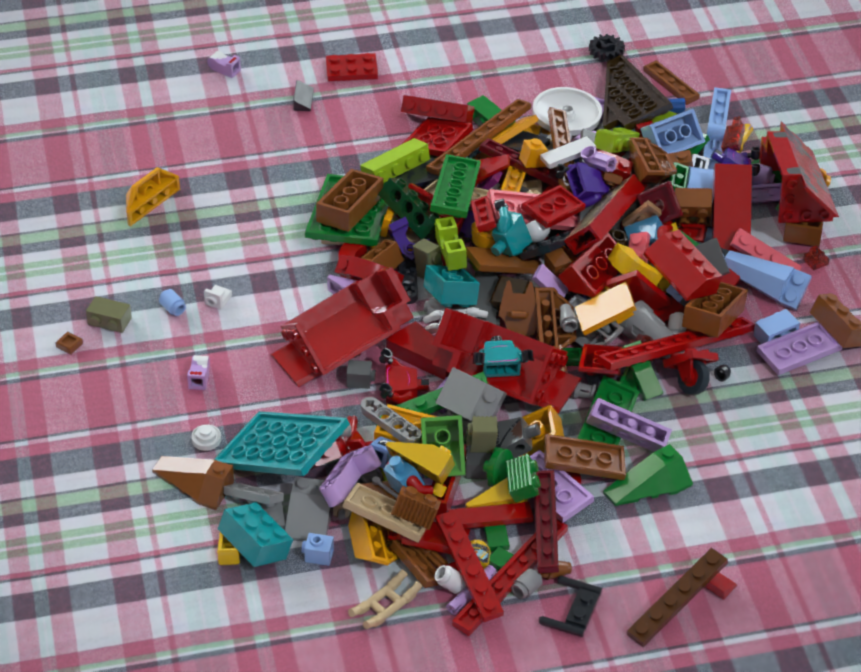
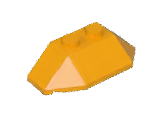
[126,167,180,227]
[348,512,399,566]

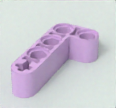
[319,445,382,507]

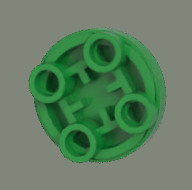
[483,447,514,487]

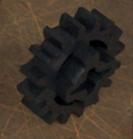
[589,34,625,62]

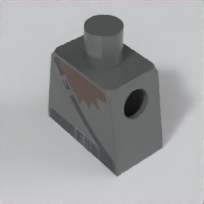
[496,417,541,458]

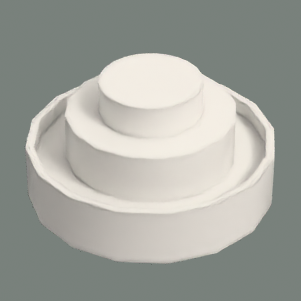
[192,424,221,451]

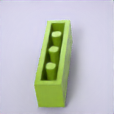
[360,138,430,183]

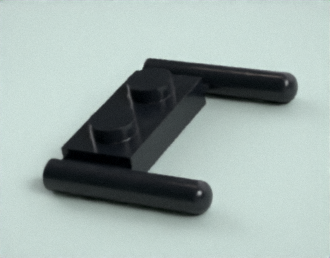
[539,575,603,637]

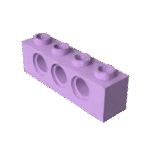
[586,398,672,452]

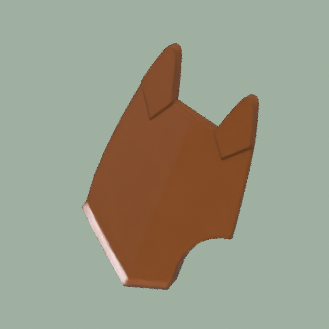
[498,280,536,337]

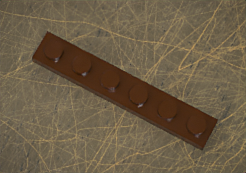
[627,547,728,647]

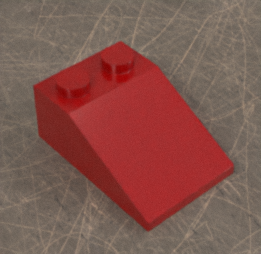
[579,344,622,377]

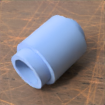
[159,289,186,316]

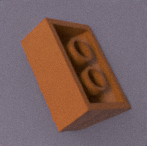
[809,293,861,348]

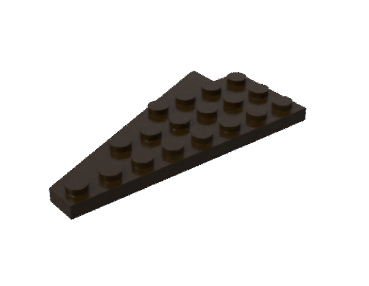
[603,54,674,130]

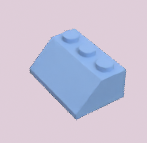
[640,109,705,153]

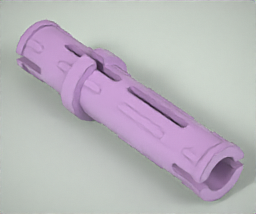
[446,565,497,615]

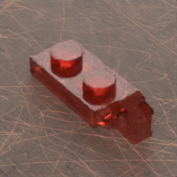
[721,116,745,153]

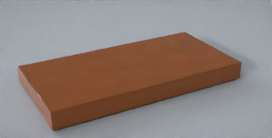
[466,247,543,274]
[544,434,626,480]

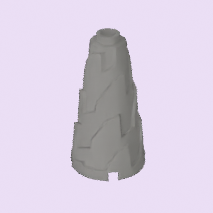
[619,300,685,359]

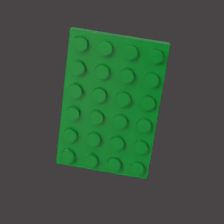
[305,174,389,246]

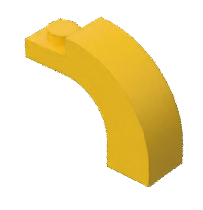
[608,243,671,294]

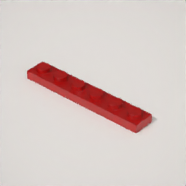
[435,510,504,622]

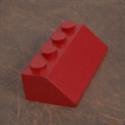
[643,230,722,301]
[558,233,619,297]

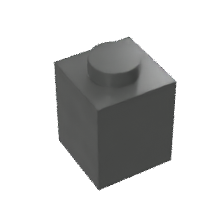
[347,360,376,389]

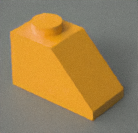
[519,138,549,168]

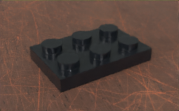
[520,230,571,261]

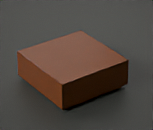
[55,331,83,355]

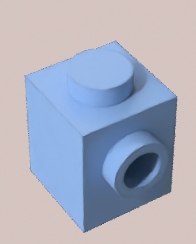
[301,533,334,566]

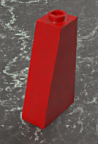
[386,321,450,380]

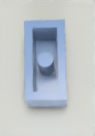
[753,309,800,344]

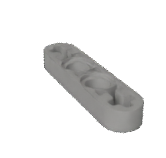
[361,397,422,444]

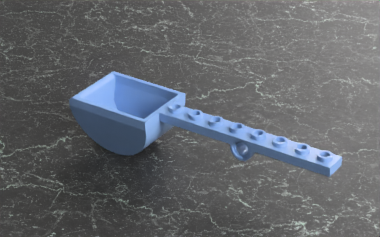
[674,87,731,228]

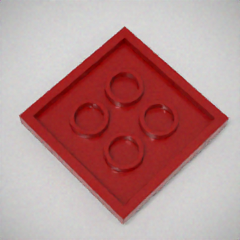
[402,117,473,156]

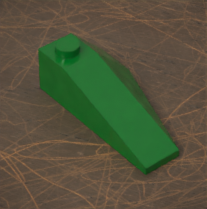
[603,444,693,506]

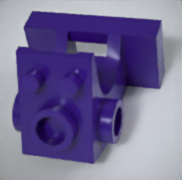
[388,217,430,261]

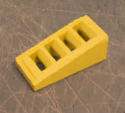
[217,532,240,565]

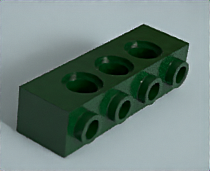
[378,178,441,242]

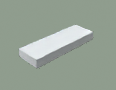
[540,136,596,169]

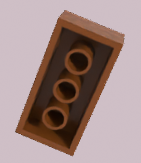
[316,169,383,232]
[682,282,748,338]

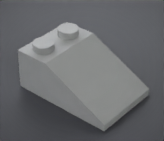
[436,367,507,421]
[285,477,333,542]

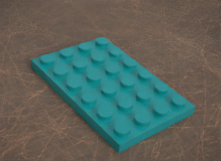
[214,411,350,476]

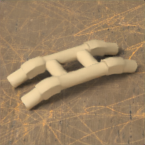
[348,569,423,629]

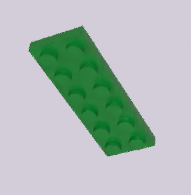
[430,154,481,218]
[577,375,640,479]

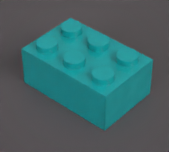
[423,265,480,307]
[218,502,293,567]

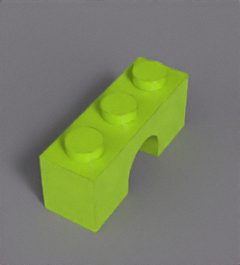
[594,127,640,153]
[435,216,467,271]

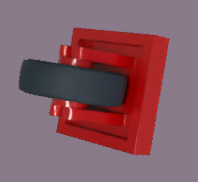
[663,348,719,395]

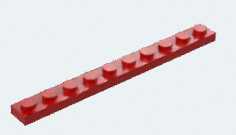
[597,317,755,371]

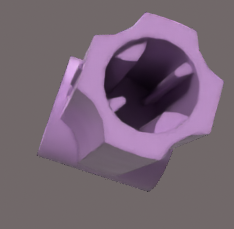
[581,146,617,172]

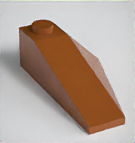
[152,456,234,510]

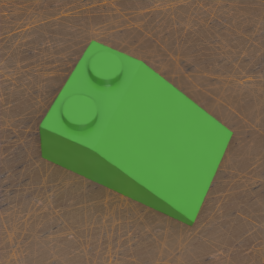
[421,415,466,479]

